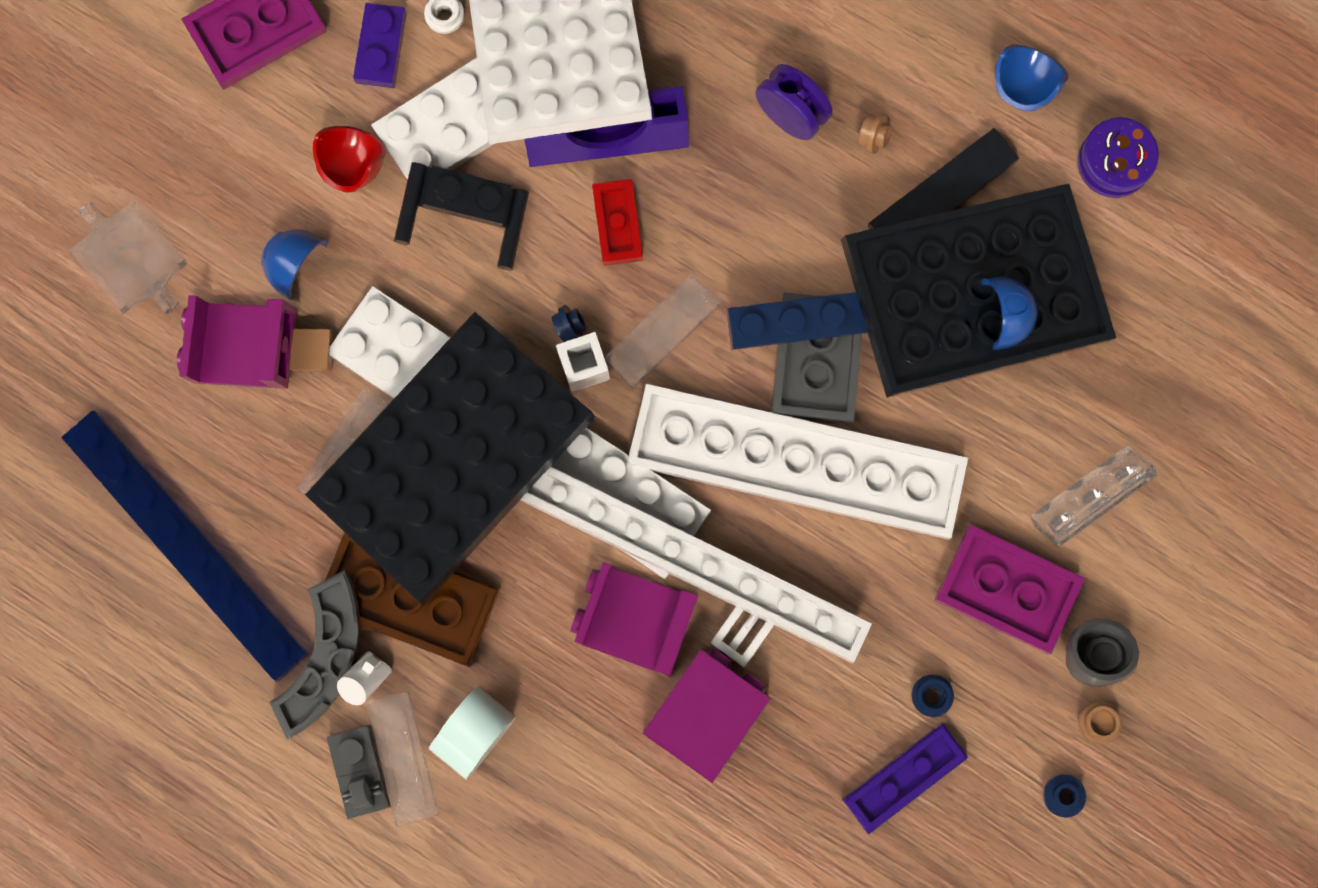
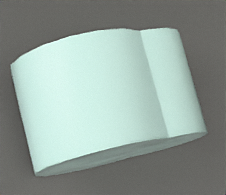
[429,686,516,780]

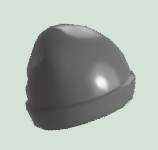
[1066,619,1139,687]

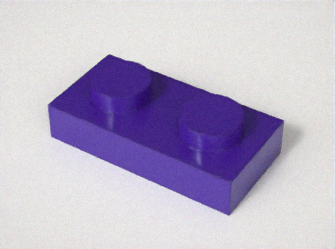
[353,3,407,88]

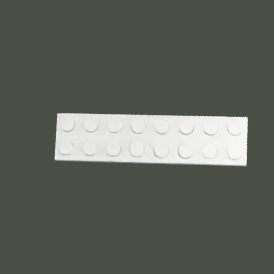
[627,384,968,540]

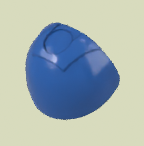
[995,44,1068,111]
[261,229,328,300]
[981,276,1038,350]

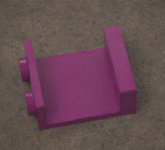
[177,295,297,389]
[570,562,698,677]
[642,648,771,783]

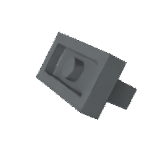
[327,725,390,819]

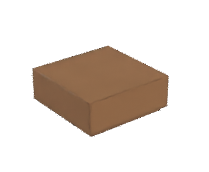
[289,329,334,372]

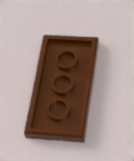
[325,532,500,667]

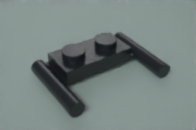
[394,162,529,271]

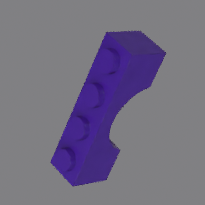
[525,86,689,167]

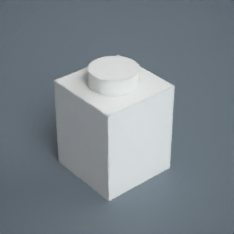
[556,332,610,393]

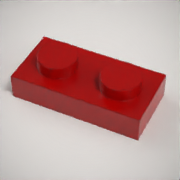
[592,179,643,266]

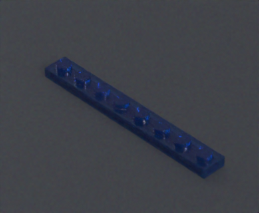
[61,410,309,682]

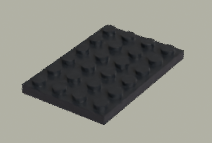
[840,184,1116,398]
[305,312,596,605]

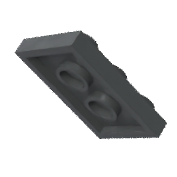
[771,293,862,424]

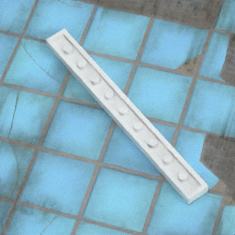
[520,467,872,663]

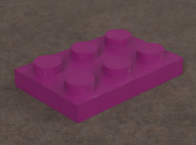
[181,0,327,90]
[934,525,1085,655]

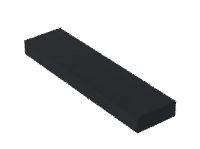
[867,128,1019,229]

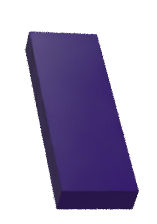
[842,723,969,834]

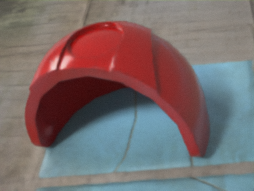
[313,126,386,193]

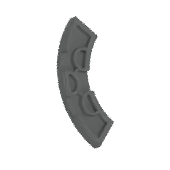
[269,570,360,740]

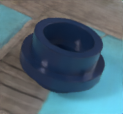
[551,305,587,342]
[911,675,954,717]
[1043,774,1086,818]

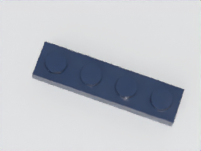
[726,292,868,351]

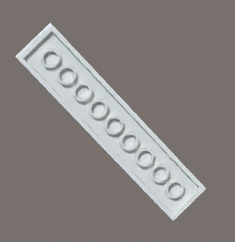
[330,286,711,580]

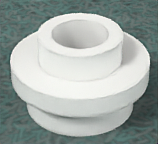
[424,0,464,34]

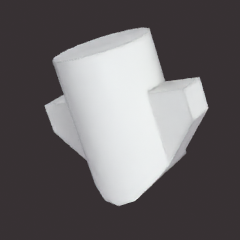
[337,651,392,705]

